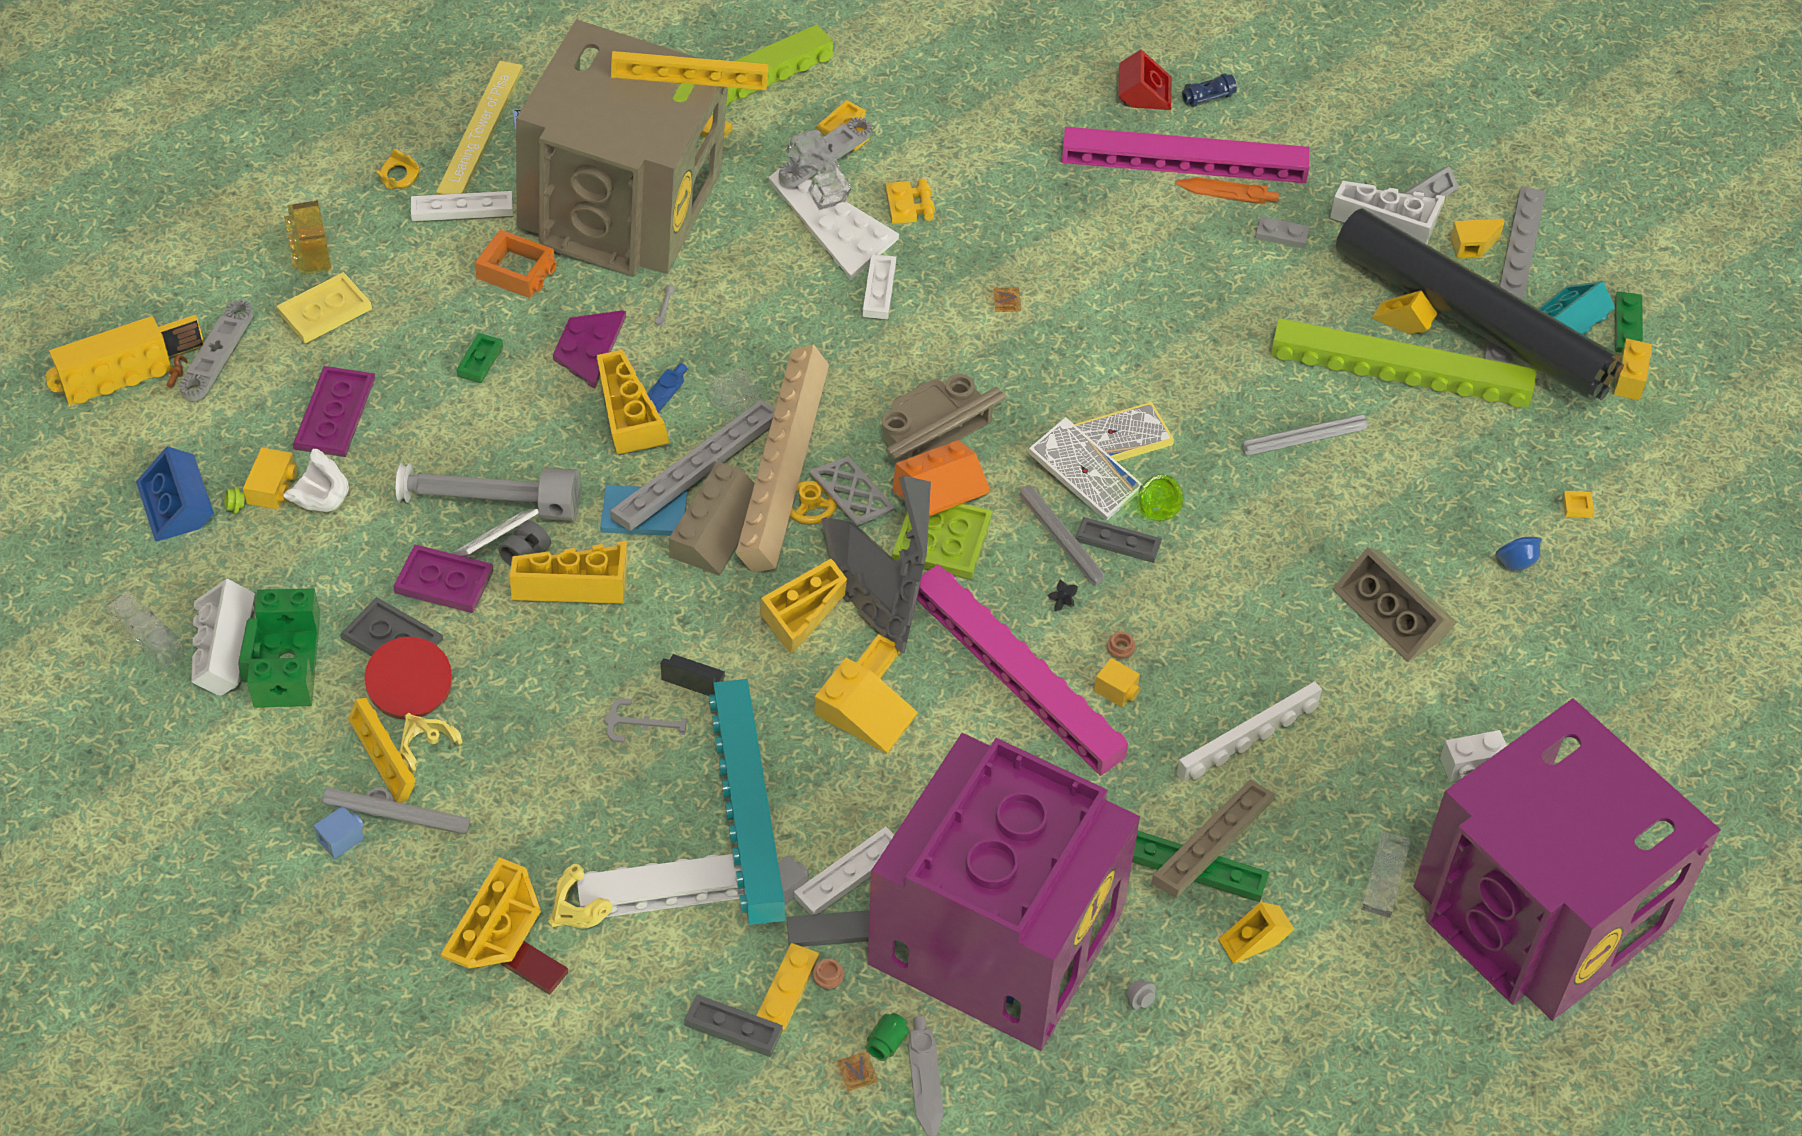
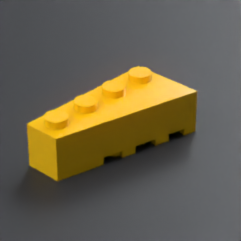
[597,350,670,455]
[510,541,628,604]

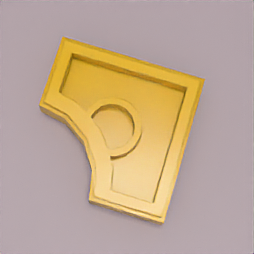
[816,100,870,152]

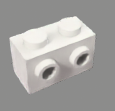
[1440,730,1507,782]

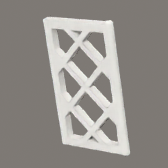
[452,509,539,556]

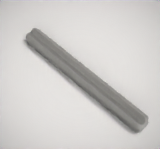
[1242,414,1368,455]
[1020,485,1105,585]
[322,787,470,834]

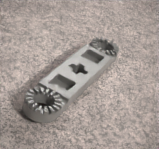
[778,117,872,187]
[179,299,254,401]

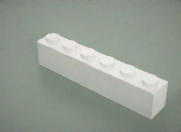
[577,854,744,917]

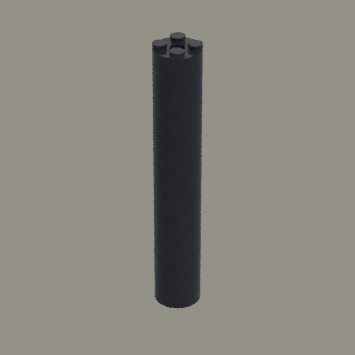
[1336,208,1624,401]

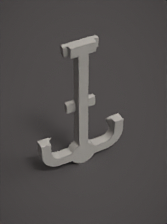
[605,698,687,743]

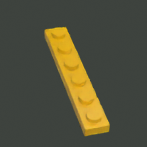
[611,51,768,90]

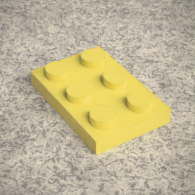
[277,272,372,344]

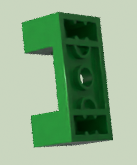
[247,588,320,708]

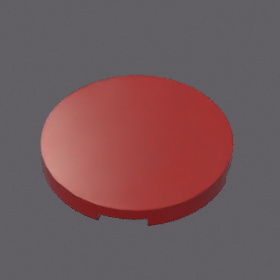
[364,637,452,719]

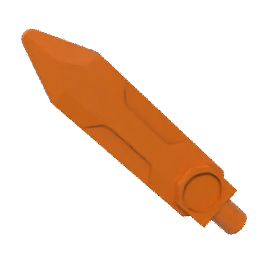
[1175,177,1279,204]

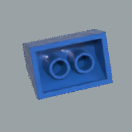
[136,446,214,542]

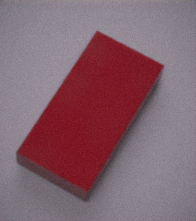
[501,941,569,995]

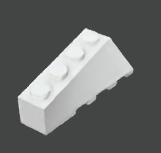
[1330,181,1445,244]
[191,578,255,695]

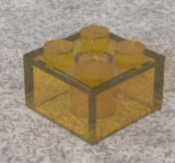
[284,200,332,275]

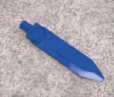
[647,363,688,413]

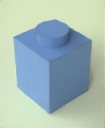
[313,807,364,859]

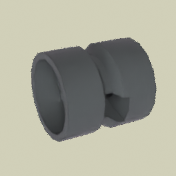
[498,520,551,566]

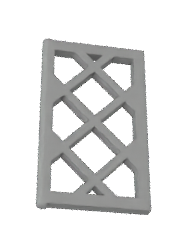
[809,456,895,526]

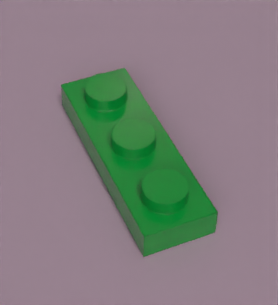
[1615,291,1643,353]

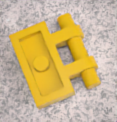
[885,178,935,224]

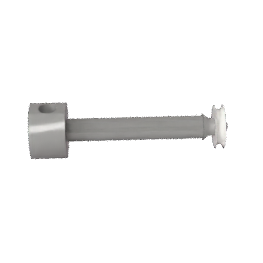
[396,462,581,521]

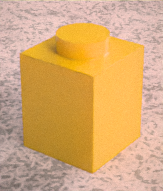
[1094,658,1141,708]

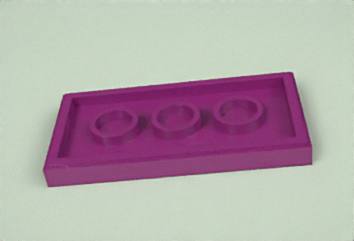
[293,366,376,457]

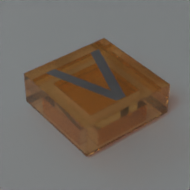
[993,287,1021,312]
[837,1051,877,1092]

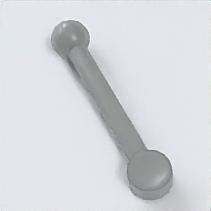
[655,284,675,326]

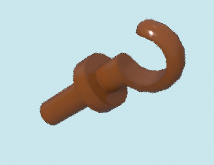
[166,355,188,388]

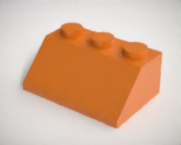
[892,440,990,516]

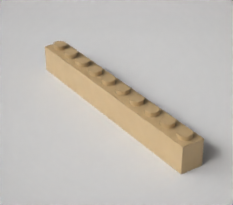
[736,344,829,573]

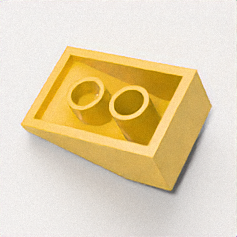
[814,657,918,754]

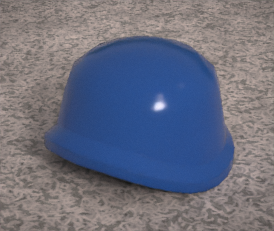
[1495,537,1542,571]

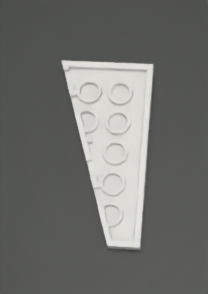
[769,168,899,281]

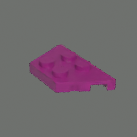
[553,310,626,388]

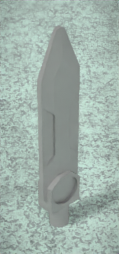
[908,1016,944,1136]

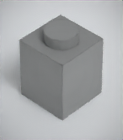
[778,855,809,905]

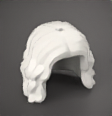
[283,449,349,512]

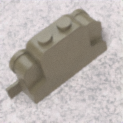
[882,374,1006,461]

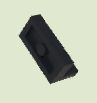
[660,654,725,696]

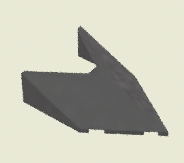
[821,476,931,654]

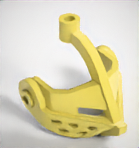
[400,713,462,772]
[548,864,613,929]

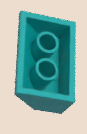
[1538,281,1615,335]

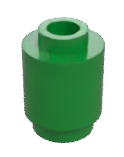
[865,1013,909,1061]

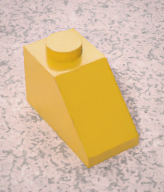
[1372,291,1437,334]
[1218,902,1295,963]

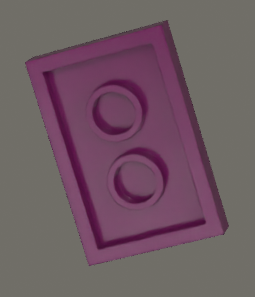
[393,544,494,613]

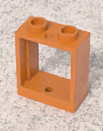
[474,229,557,298]

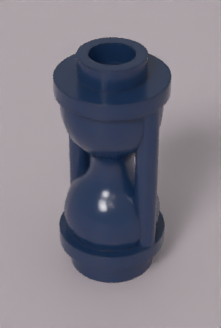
[1182,73,1237,108]

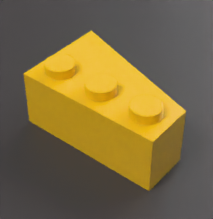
[760,559,847,654]

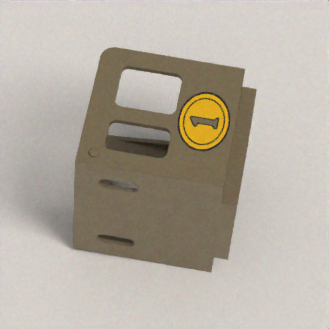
[516,19,728,277]

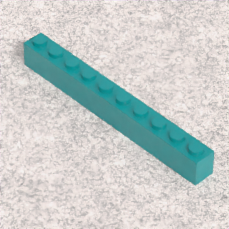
[709,679,785,925]

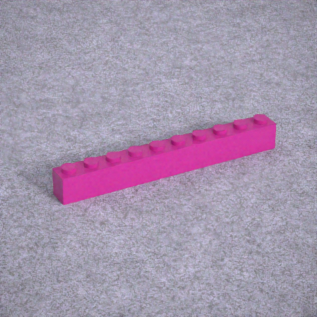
[1062,127,1310,183]
[917,564,1128,776]

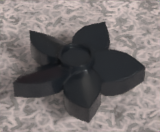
[1047,579,1078,612]

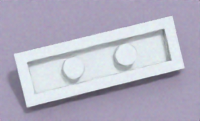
[863,254,896,319]

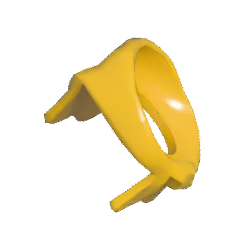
[376,148,419,189]

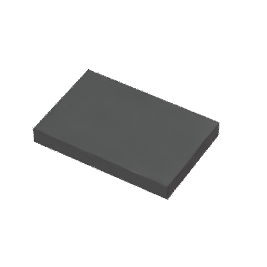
[340,597,443,656]

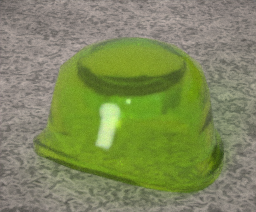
[1137,474,1184,521]

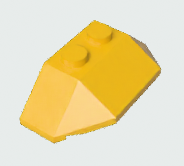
[440,857,541,969]

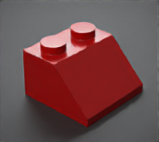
[1118,49,1172,110]

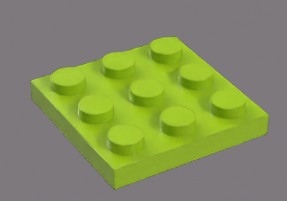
[892,503,993,579]

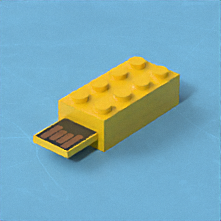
[45,315,204,406]

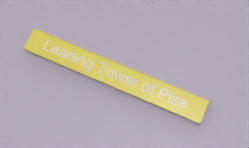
[436,61,523,195]

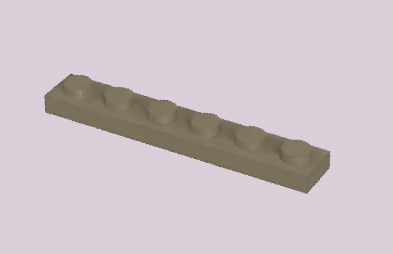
[1152,779,1275,898]

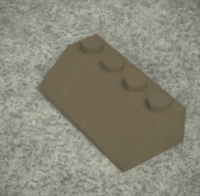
[669,461,755,576]
[1333,547,1457,662]

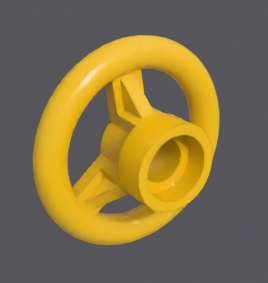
[790,481,837,524]

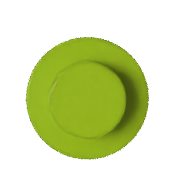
[224,486,244,514]

